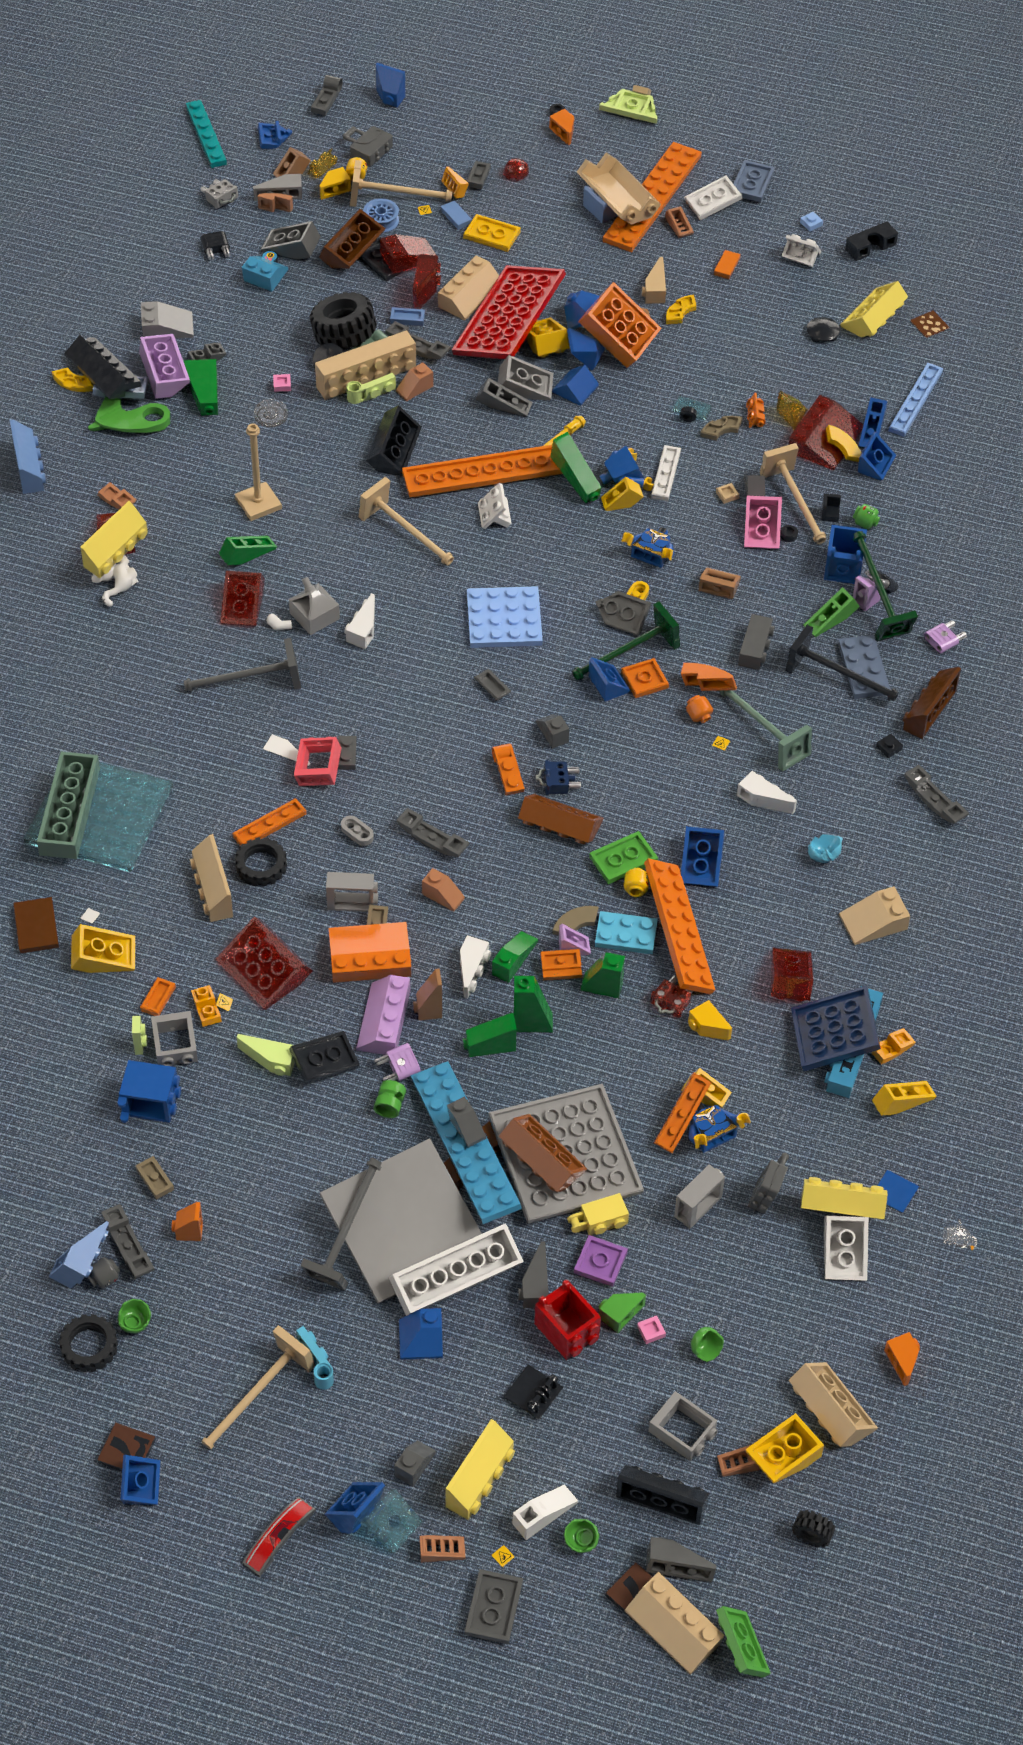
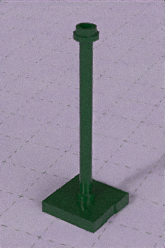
[853,531,918,642]
[572,601,680,680]

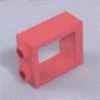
[294,737,341,786]

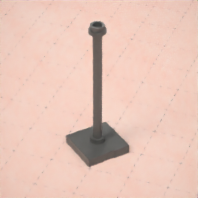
[184,638,302,692]
[300,1158,382,1291]

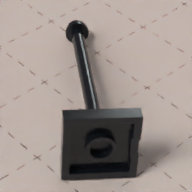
[785,624,899,701]

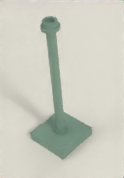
[719,690,812,771]

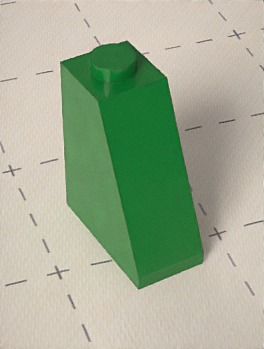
[581,952,625,998]
[462,1013,517,1057]

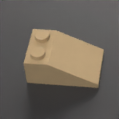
[839,887,910,945]

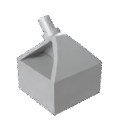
[289,577,340,635]

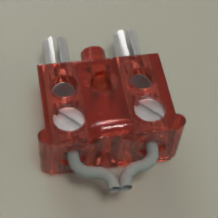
[650,976,693,1018]

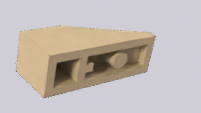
[642,257,666,304]

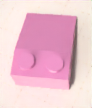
[744,496,782,549]

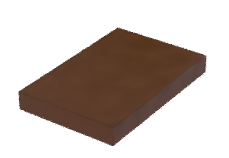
[13,897,59,953]

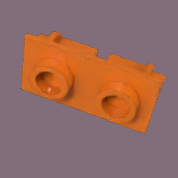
[746,393,765,429]

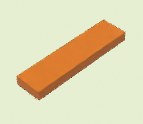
[232,798,307,846]
[654,1072,711,1153]

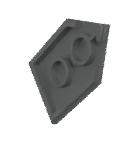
[595,591,652,636]

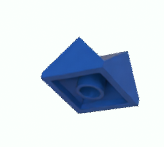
[567,328,605,371]

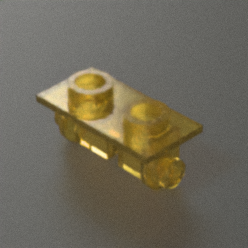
[307,148,338,178]

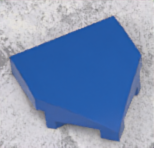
[257,121,292,149]

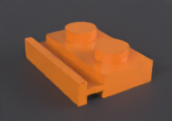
[540,949,582,981]

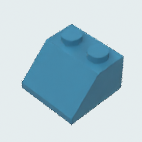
[242,256,289,292]

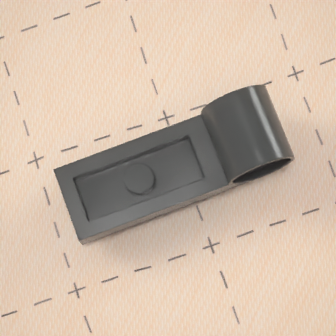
[311,75,343,116]

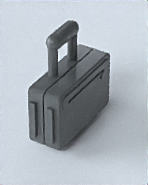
[343,126,393,167]
[748,1153,789,1214]

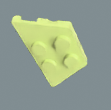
[599,89,657,124]

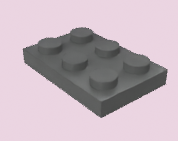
[465,1569,523,1644]

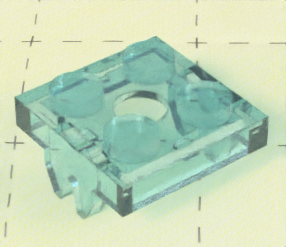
[363,1489,423,1553]

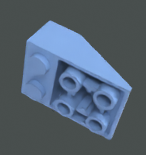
[49,1221,109,1289]

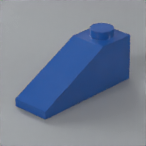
[858,397,887,448]

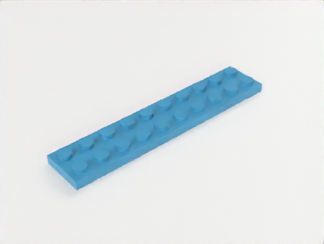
[411,1061,522,1224]

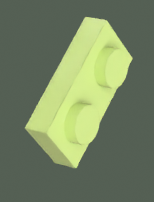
[132,1016,147,1055]

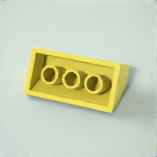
[840,281,908,337]
[80,501,148,578]
[801,1177,888,1219]
[446,1419,515,1520]

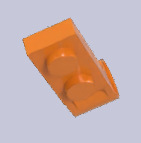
[492,743,525,795]

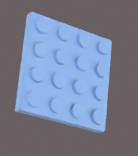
[467,586,543,648]

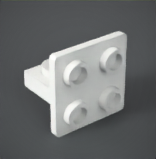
[782,234,821,267]
[478,483,511,529]

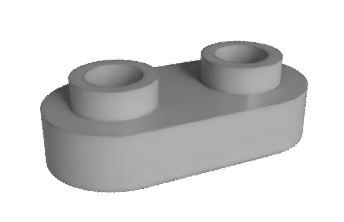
[341,816,374,846]

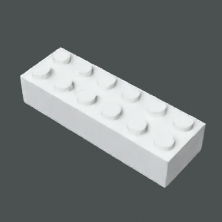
[389,1223,524,1316]

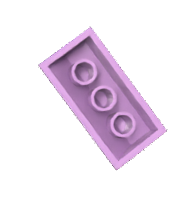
[139,334,190,399]
[356,975,410,1055]

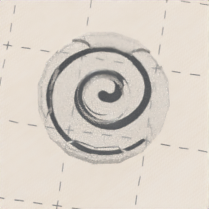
[254,399,288,428]

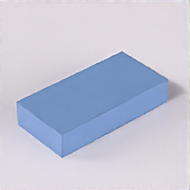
[441,201,472,230]
[390,307,425,326]

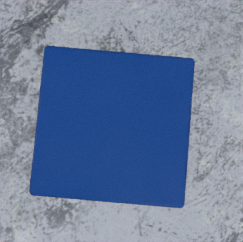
[877,1170,919,1213]

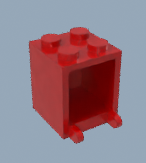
[534,1279,601,1360]

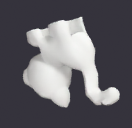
[91,555,138,607]

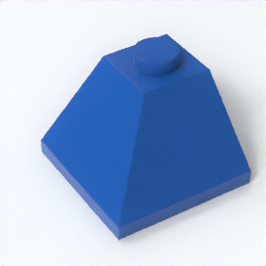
[376,63,406,107]
[564,290,600,330]
[399,1308,443,1360]

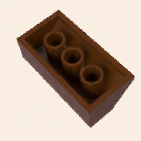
[319,209,386,269]
[902,667,961,739]

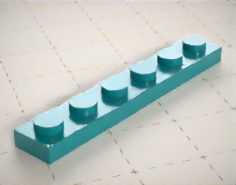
[186,100,227,168]

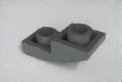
[187,342,226,361]

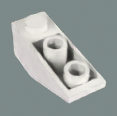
[344,593,375,649]
[737,771,797,814]
[460,935,491,999]
[512,1485,578,1540]

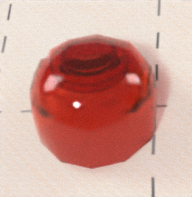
[503,158,529,181]

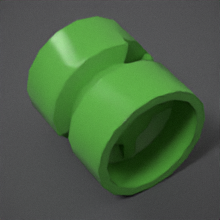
[374,1080,406,1118]

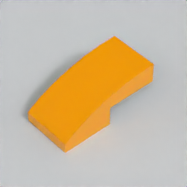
[871,1028,916,1065]

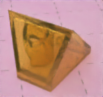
[777,391,808,432]

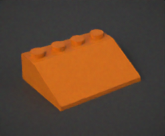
[578,282,662,368]
[329,922,411,983]

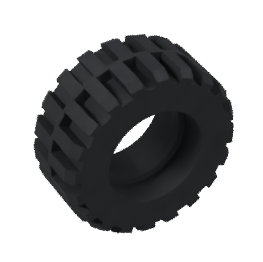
[310,292,377,349]

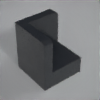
[821,494,841,522]

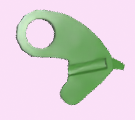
[88,397,171,433]

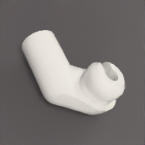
[266,614,292,631]

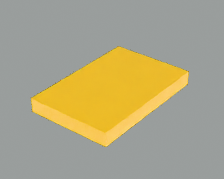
[463,214,521,252]

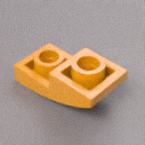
[191,985,222,1027]

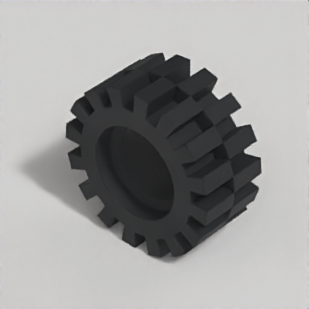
[792,1510,835,1548]

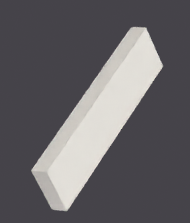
[651,445,681,501]

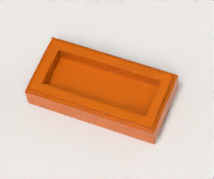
[714,250,741,279]
[140,977,176,1016]

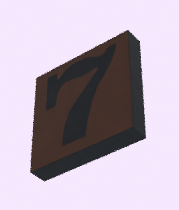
[97,1422,156,1472]
[605,1562,652,1626]

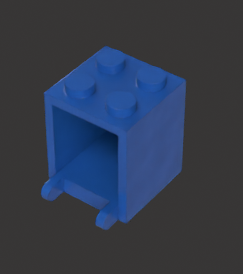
[824,525,867,584]
[117,1060,181,1123]

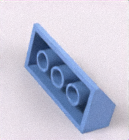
[10,420,46,494]

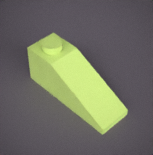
[237,1034,295,1076]

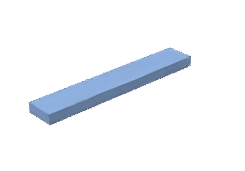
[889,363,943,437]

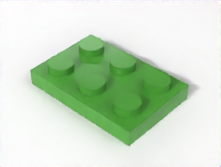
[589,831,658,884]
[716,1606,771,1678]

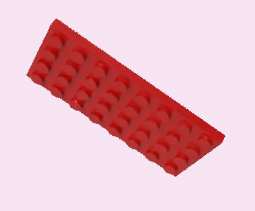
[452,265,566,359]

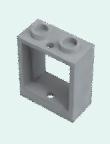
[326,872,378,912]
[151,1011,198,1066]
[674,1164,725,1229]
[648,1391,718,1461]

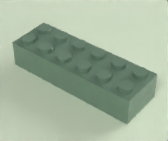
[37,751,100,859]

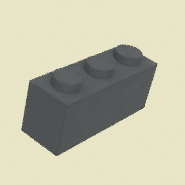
[738,614,775,670]

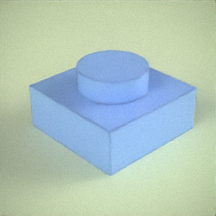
[800,212,823,231]

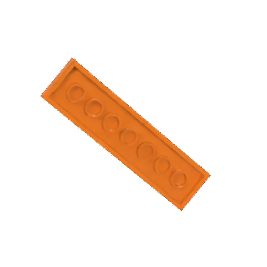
[644,858,715,994]

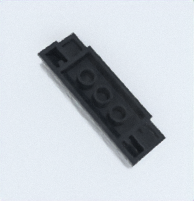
[65,335,141,400]

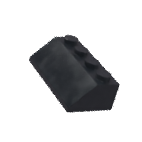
[366,405,422,476]
[616,1465,709,1525]

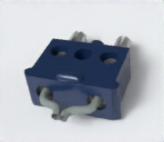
[535,760,581,795]

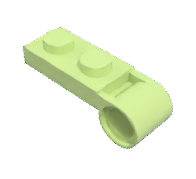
[347,373,396,404]

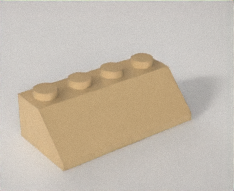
[438,255,499,320]
[190,834,233,922]
[789,1362,878,1447]
[625,1572,725,1675]

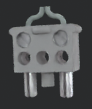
[201,179,238,209]

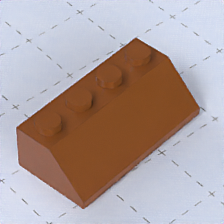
[518,794,604,844]
[499,1114,587,1192]

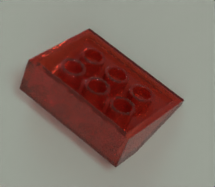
[789,395,863,470]
[215,916,313,1010]

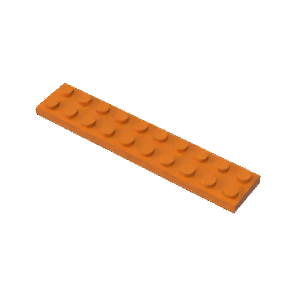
[603,142,702,252]
[402,445,563,498]

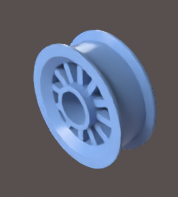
[363,199,399,232]

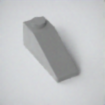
[253,174,302,201]

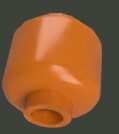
[686,695,713,723]

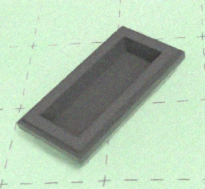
[474,668,511,701]

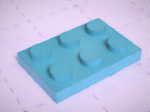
[595,911,658,955]

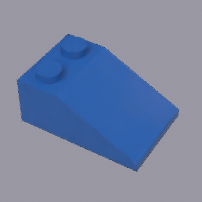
[681,826,725,887]
[325,1482,385,1534]

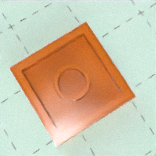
[621,658,669,698]

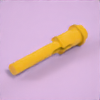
[543,415,586,446]

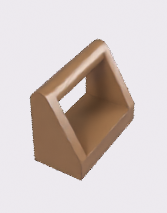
[699,567,741,600]

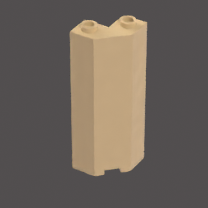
[577,153,661,224]

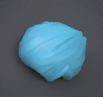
[808,834,843,863]

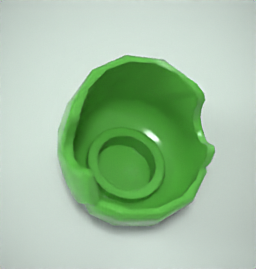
[117,1299,151,1334]
[691,1327,724,1362]
[564,1519,600,1553]

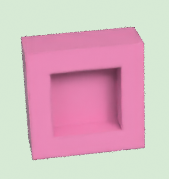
[273,374,291,392]
[637,1316,666,1344]

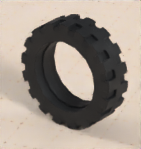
[235,837,287,887]
[59,1314,118,1372]

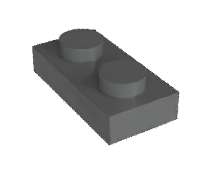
[467,161,491,189]
[338,736,357,770]

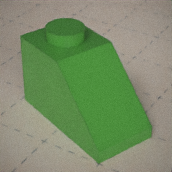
[598,1293,646,1333]

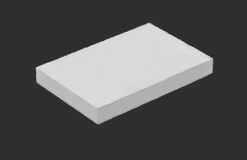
[684,175,742,220]

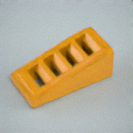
[441,167,469,198]

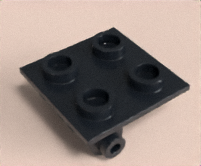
[504,1364,564,1419]

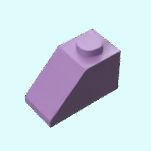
[853,576,880,611]

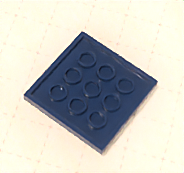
[791,985,881,1071]

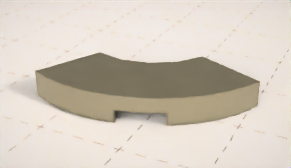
[700,416,743,441]
[553,906,599,935]

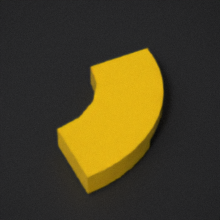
[666,295,696,324]
[52,368,93,392]
[826,425,861,462]

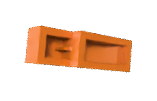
[681,663,737,691]

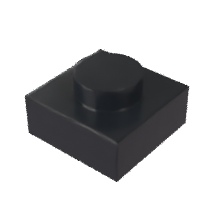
[876,734,903,758]

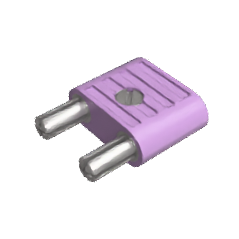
[924,620,967,653]
[375,1043,421,1081]

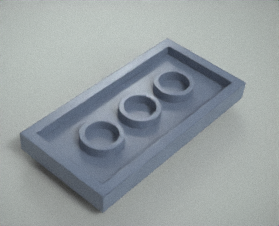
[838,635,890,699]

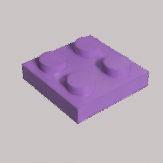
[574,1235,628,1287]

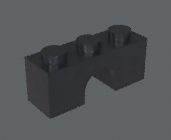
[845,221,898,261]

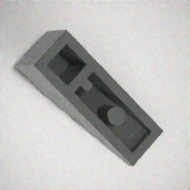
[475,378,533,417]
[518,1241,549,1308]
[646,1537,716,1582]

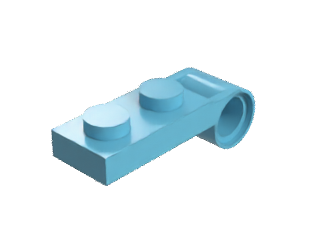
[296,1326,334,1390]

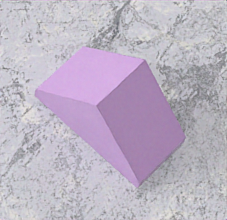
[559,924,591,956]

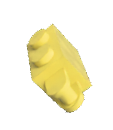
[567,1193,629,1235]

